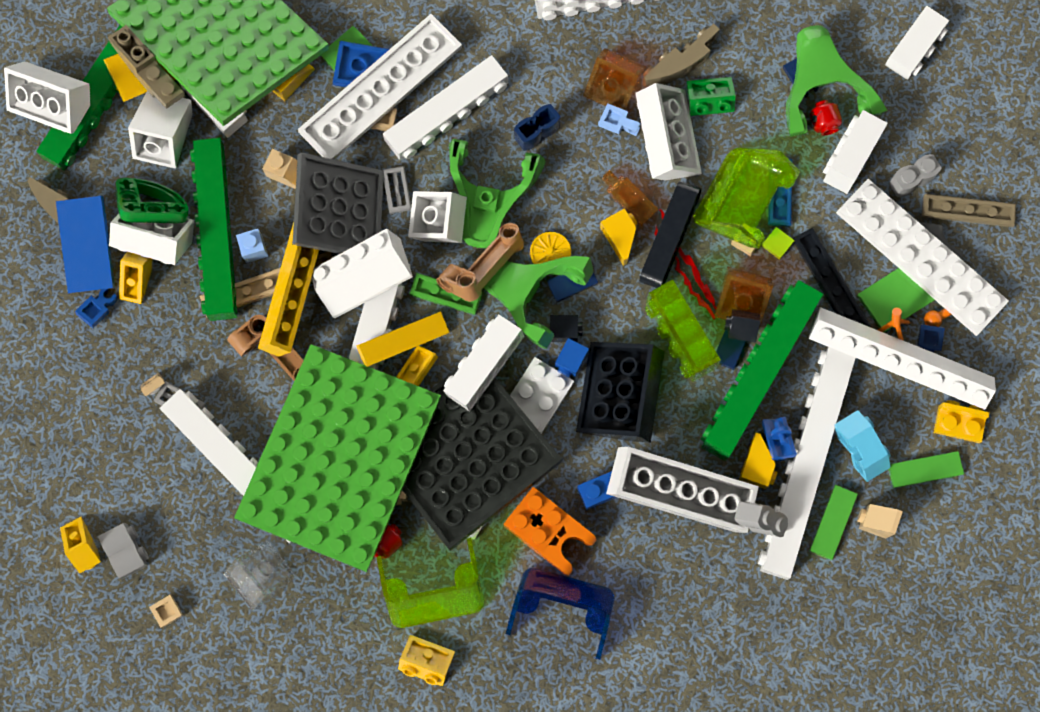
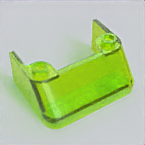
[376,537,485,628]

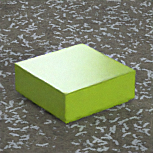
[762,227,794,260]

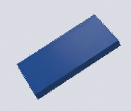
[56,196,115,293]

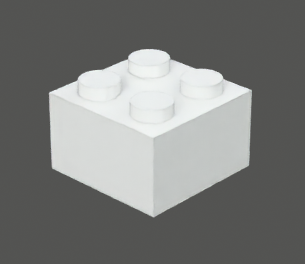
[408,192,467,243]

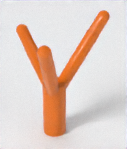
[878,308,910,341]

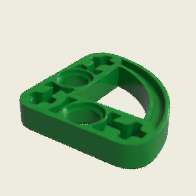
[115,178,188,223]

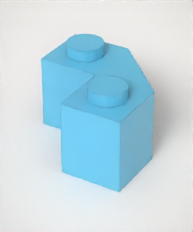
[834,410,891,482]

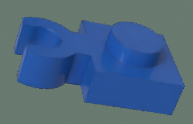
[75,289,117,328]

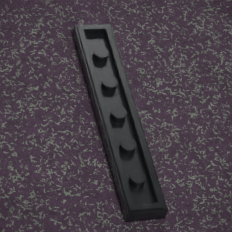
[792,228,872,328]

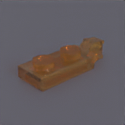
[602,170,658,226]

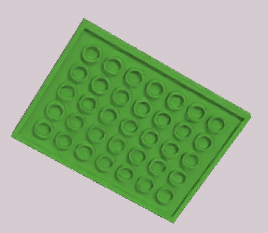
[107,0,329,126]
[234,344,441,573]

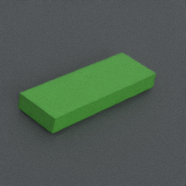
[409,273,482,315]
[889,451,964,488]
[809,485,858,560]

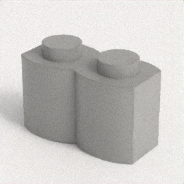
[889,154,942,197]
[734,501,788,537]
[98,523,149,579]

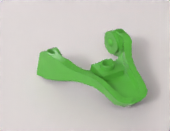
[786,25,887,137]
[449,139,546,248]
[483,256,593,349]

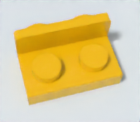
[934,400,990,443]
[398,635,455,686]

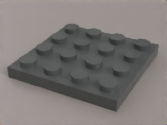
[292,152,384,254]

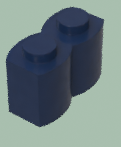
[514,104,560,151]

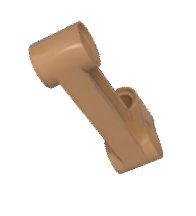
[436,223,524,302]
[227,315,304,381]

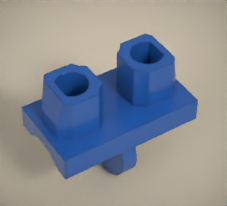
[762,417,797,462]

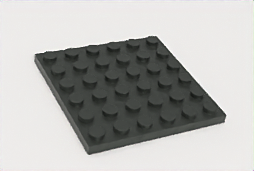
[403,368,563,551]

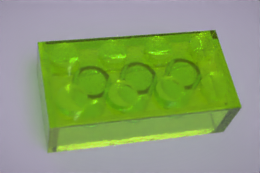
[645,280,721,382]

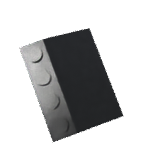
[576,342,665,443]

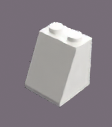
[128,91,193,169]

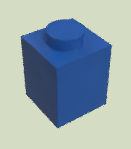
[555,338,589,378]

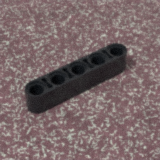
[639,181,702,290]

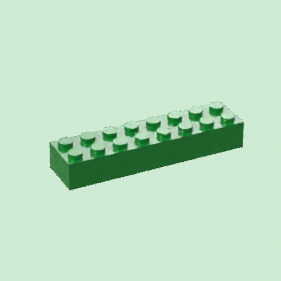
[700,280,823,462]

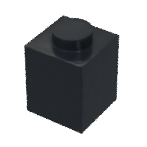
[724,309,761,343]
[550,315,583,342]

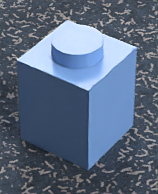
[236,229,268,263]

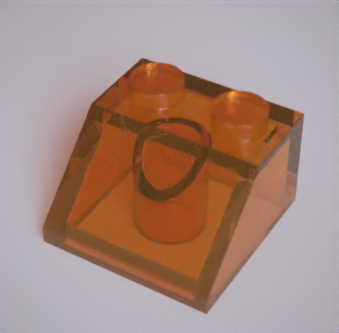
[583,48,645,110]
[714,266,773,329]

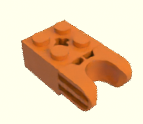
[503,487,597,576]

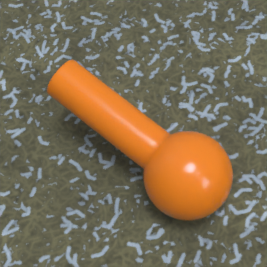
[924,308,952,327]

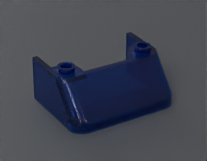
[505,568,615,661]

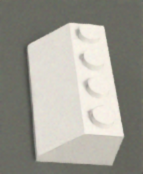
[4,62,90,134]
[636,83,702,180]
[311,229,413,318]

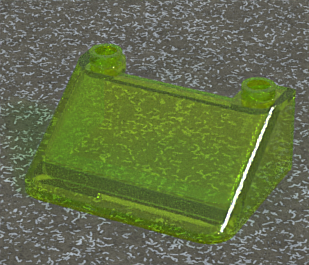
[693,148,800,249]

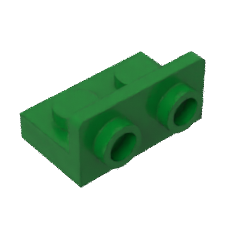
[686,77,736,116]

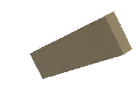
[922,194,1016,227]

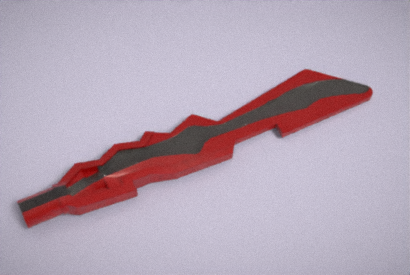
[654,209,721,320]

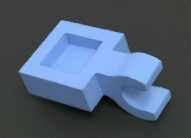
[598,103,640,136]

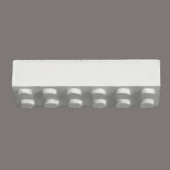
[606,447,759,533]

